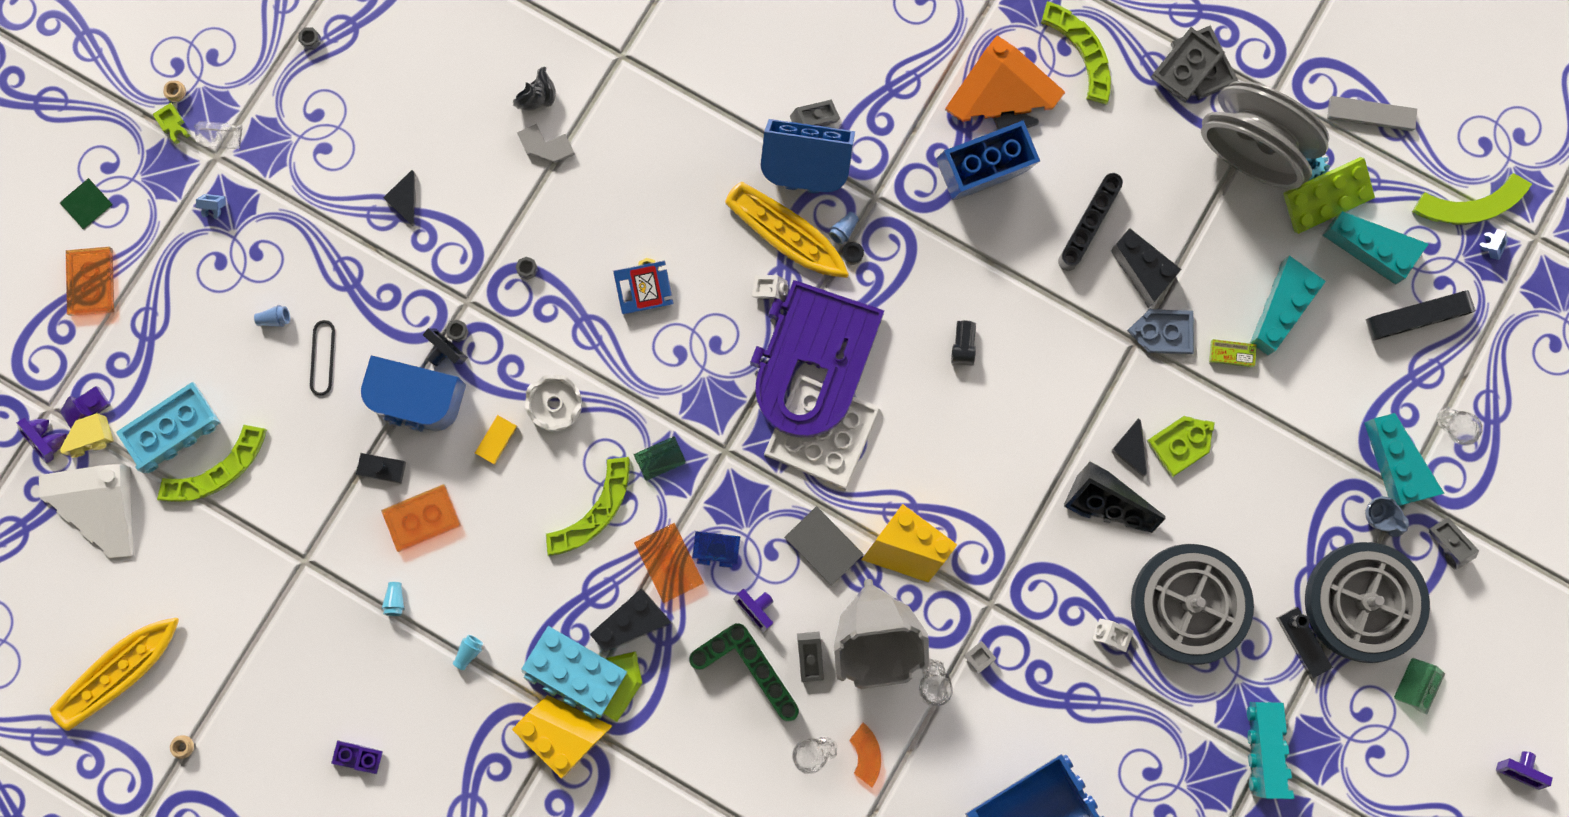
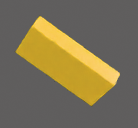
[475,415,518,465]

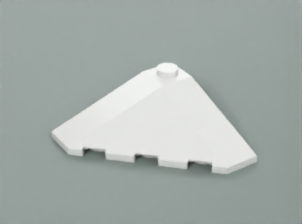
[39,464,133,558]

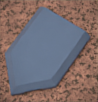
[1127,309,1194,354]

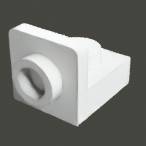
[752,275,788,302]
[1093,619,1134,652]

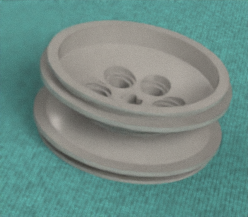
[1201,81,1329,189]

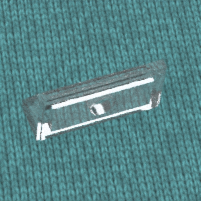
[195,122,243,149]

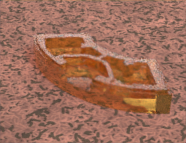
[849,722,881,787]

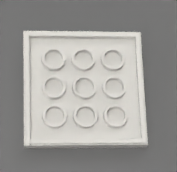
[764,374,880,490]

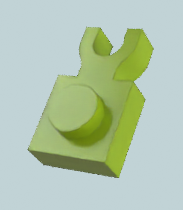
[153,103,190,145]

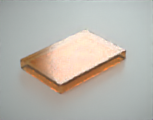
[66,246,114,316]
[381,484,462,552]
[634,523,704,603]

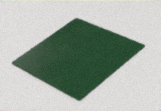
[60,178,112,229]

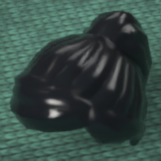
[513,66,556,111]

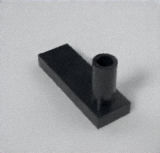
[1276,607,1333,678]

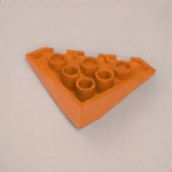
[945,35,1065,122]

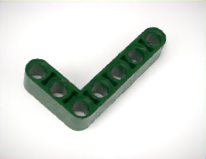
[689,623,799,721]

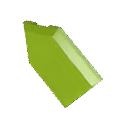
[1147,416,1215,477]
[603,651,642,722]

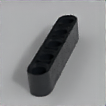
[1058,173,1123,271]
[1366,290,1476,341]

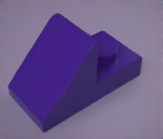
[60,386,111,429]

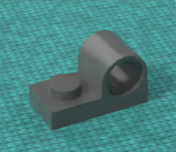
[790,99,840,126]
[1429,517,1479,570]
[797,631,824,682]

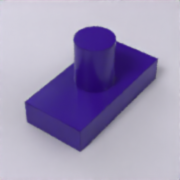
[733,588,774,633]
[1496,751,1553,790]

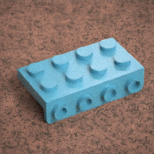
[116,382,221,473]
[521,626,627,719]

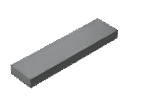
[1327,96,1417,131]

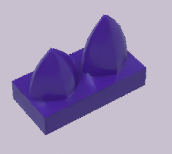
[16,418,67,464]

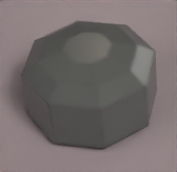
[298,27,321,50]
[515,257,538,280]
[445,319,469,343]

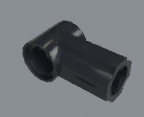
[951,320,976,366]

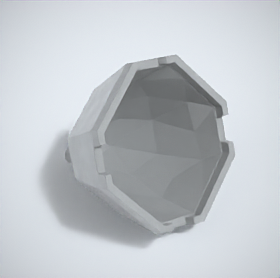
[834,579,929,689]

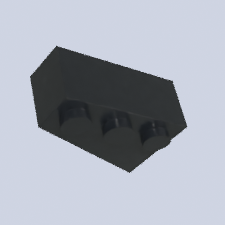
[1111,228,1182,308]
[590,588,673,652]

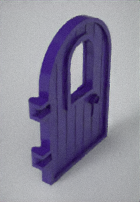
[750,280,885,438]

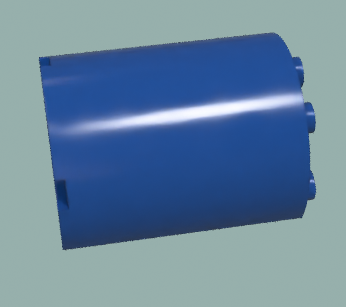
[965,754,1104,817]

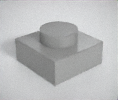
[964,641,997,673]

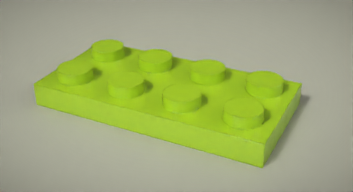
[1283,157,1375,234]

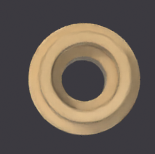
[163,80,186,102]
[170,735,194,759]

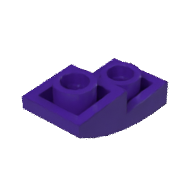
[331,740,383,774]

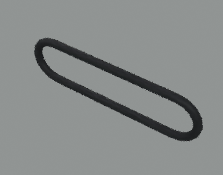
[310,320,335,396]

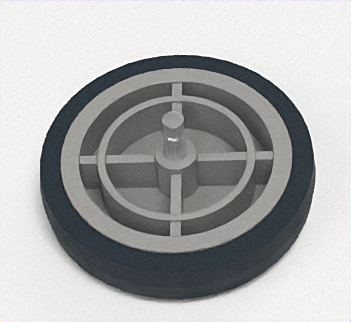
[1305,542,1430,663]
[1131,544,1254,665]

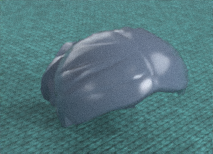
[1365,496,1409,537]

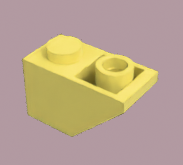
[60,413,114,458]

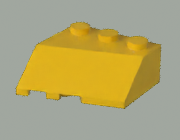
[861,504,957,583]
[512,695,612,778]

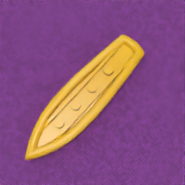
[725,182,849,278]
[50,618,179,731]

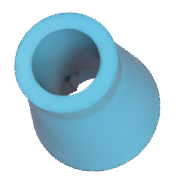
[381,582,405,616]
[453,635,483,670]

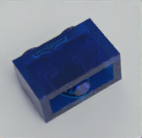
[692,531,741,568]

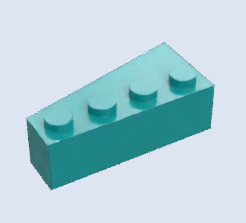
[1322,211,1428,285]
[1250,255,1326,356]
[1364,413,1445,506]
[1247,702,1294,799]

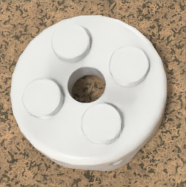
[525,375,582,431]

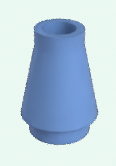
[829,212,859,244]
[254,305,290,327]

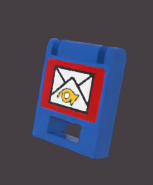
[613,260,674,314]

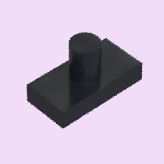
[423,328,468,366]
[356,453,406,484]

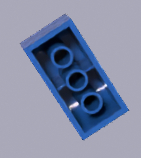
[760,119,855,193]
[936,120,1040,200]
[361,355,466,432]

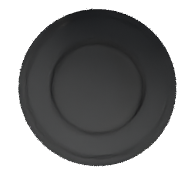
[842,242,864,265]

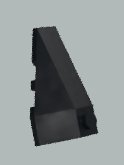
[1064,461,1166,533]

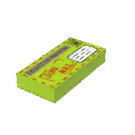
[1209,339,1257,367]

